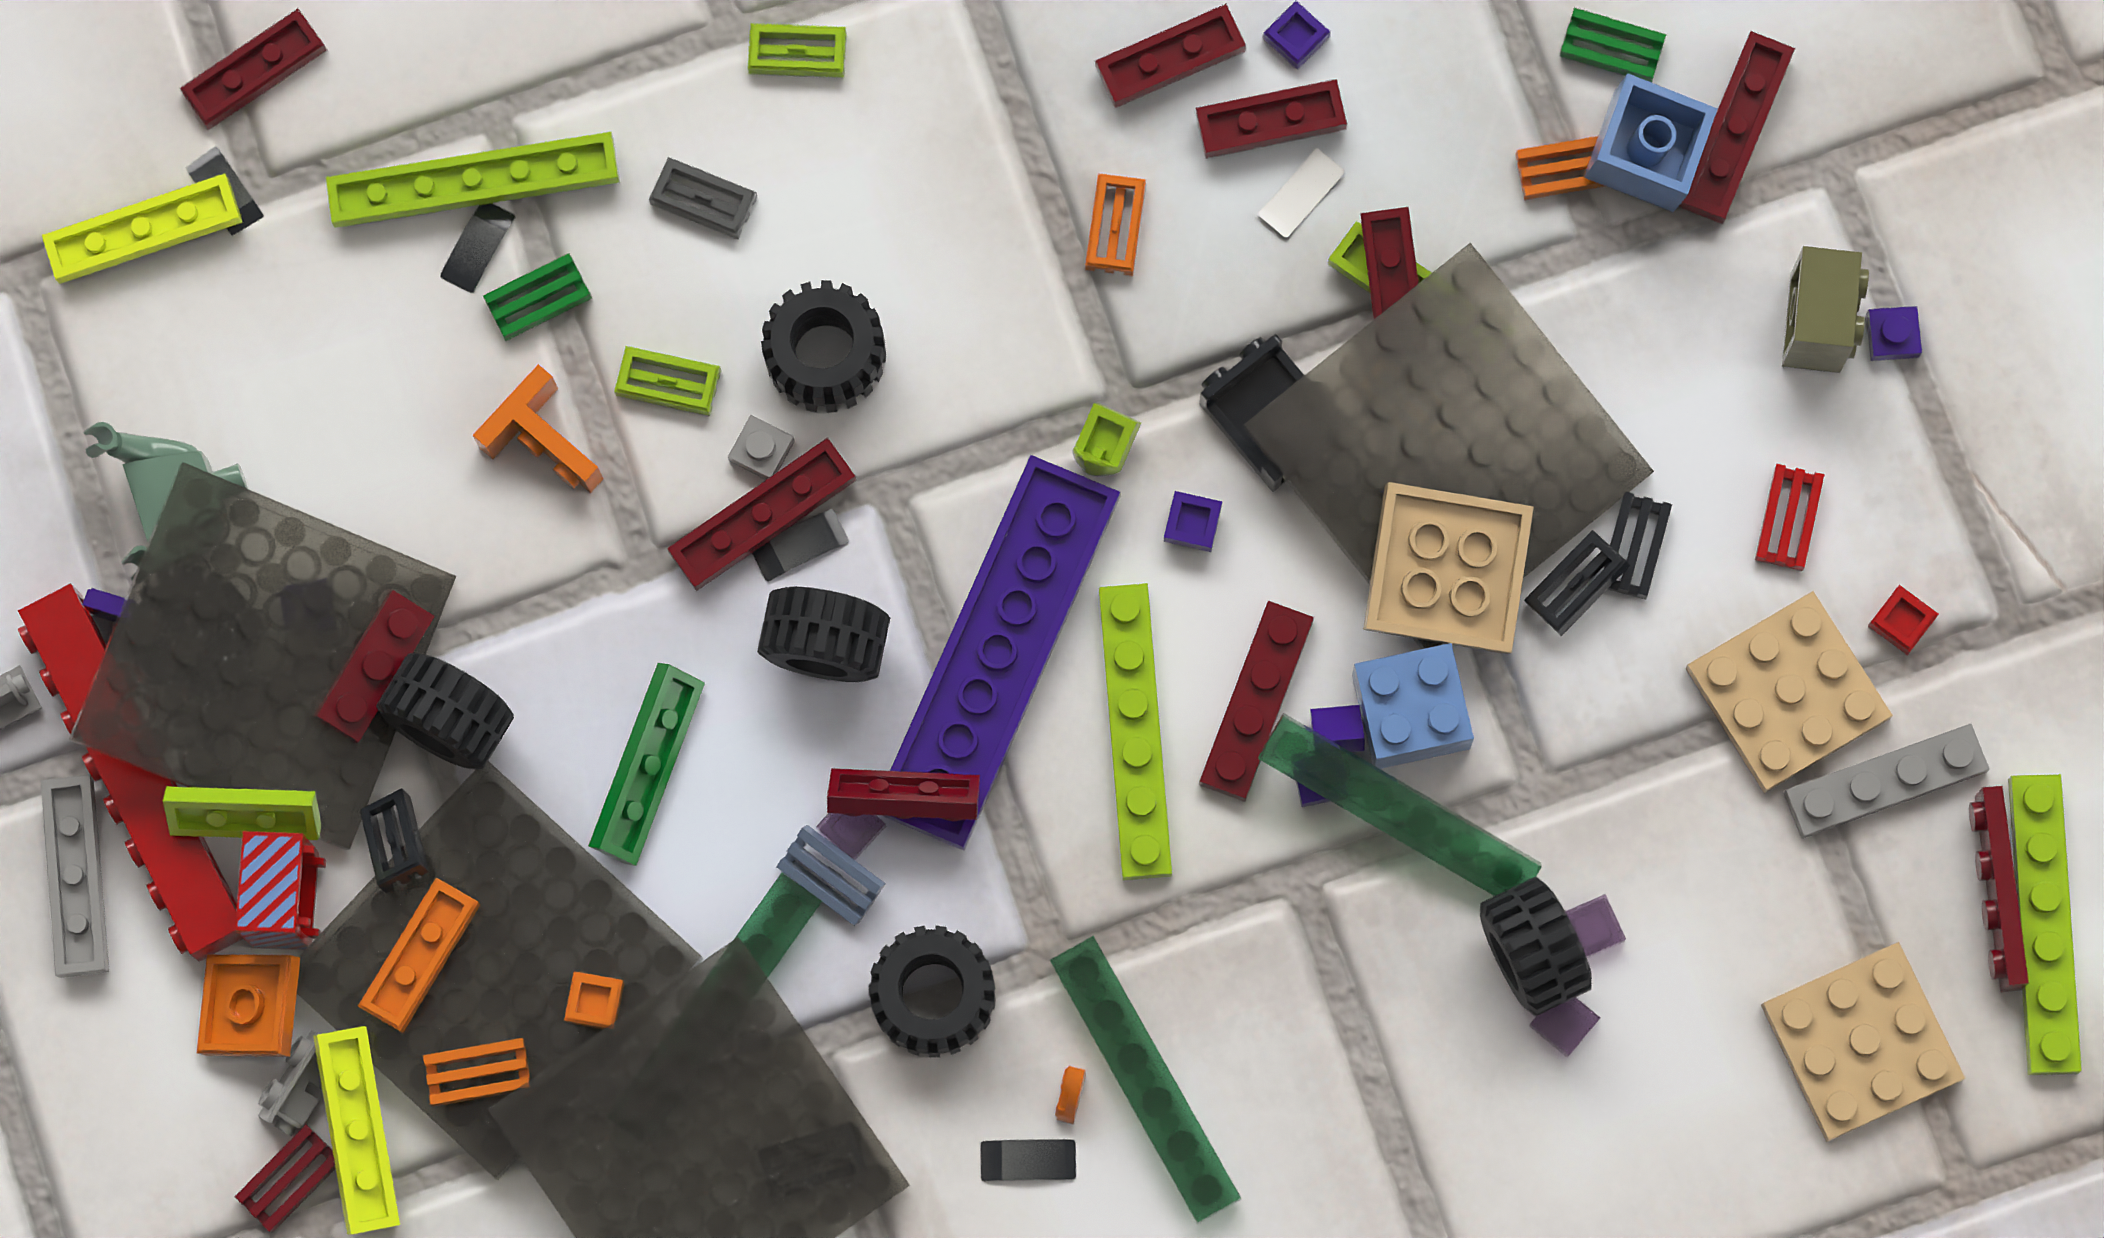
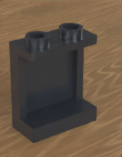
[1199,334,1351,492]

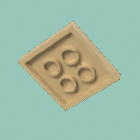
[1363,482,1534,654]
[1685,591,1893,793]
[1761,942,1965,1142]

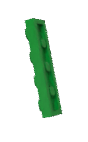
[588,663,705,866]

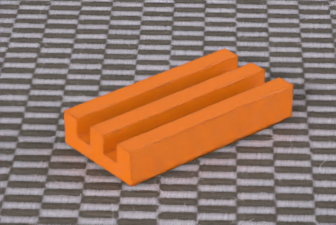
[1515,136,1606,200]
[1085,173,1146,276]
[423,1038,532,1107]

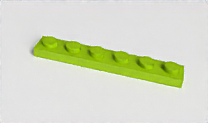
[325,131,620,228]
[1099,583,1172,881]
[2008,774,2082,1075]

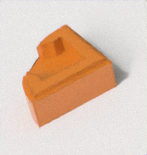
[1055,1066,1086,1124]

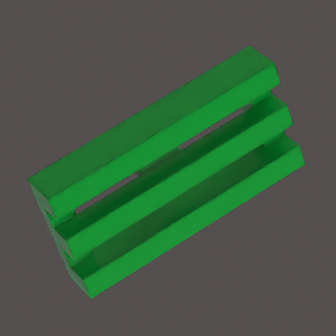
[1559,7,1666,83]
[483,253,592,341]

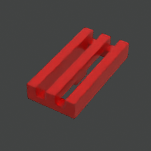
[1755,464,1825,571]

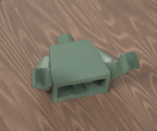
[84,422,248,584]

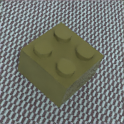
[1782,246,1869,373]

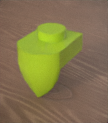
[1072,403,1141,476]

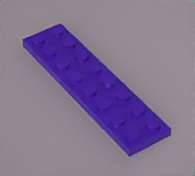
[883,455,1121,851]

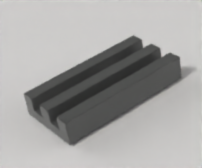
[649,157,757,239]

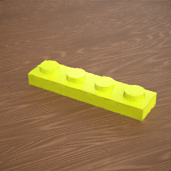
[42,173,243,284]
[313,1026,400,1235]

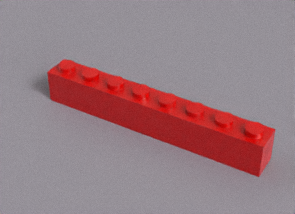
[18,583,243,962]

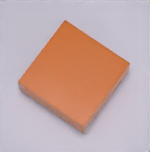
[564,971,625,1031]

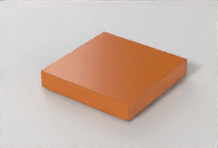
[196,954,300,1057]

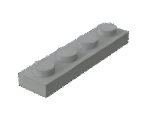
[1784,723,1990,839]
[40,774,109,978]

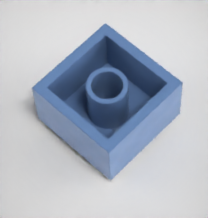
[1584,73,1718,212]
[1352,643,1474,770]

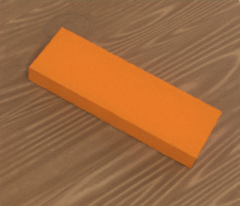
[358,877,481,1033]

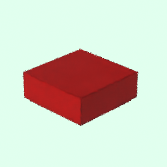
[1868,585,1939,656]

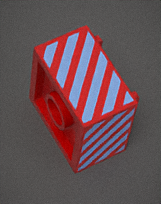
[235,831,326,950]

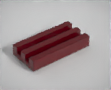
[234,1125,336,1233]

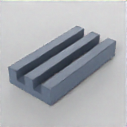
[776,825,886,926]

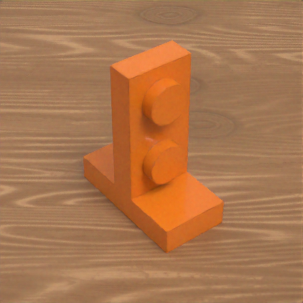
[472,364,603,493]

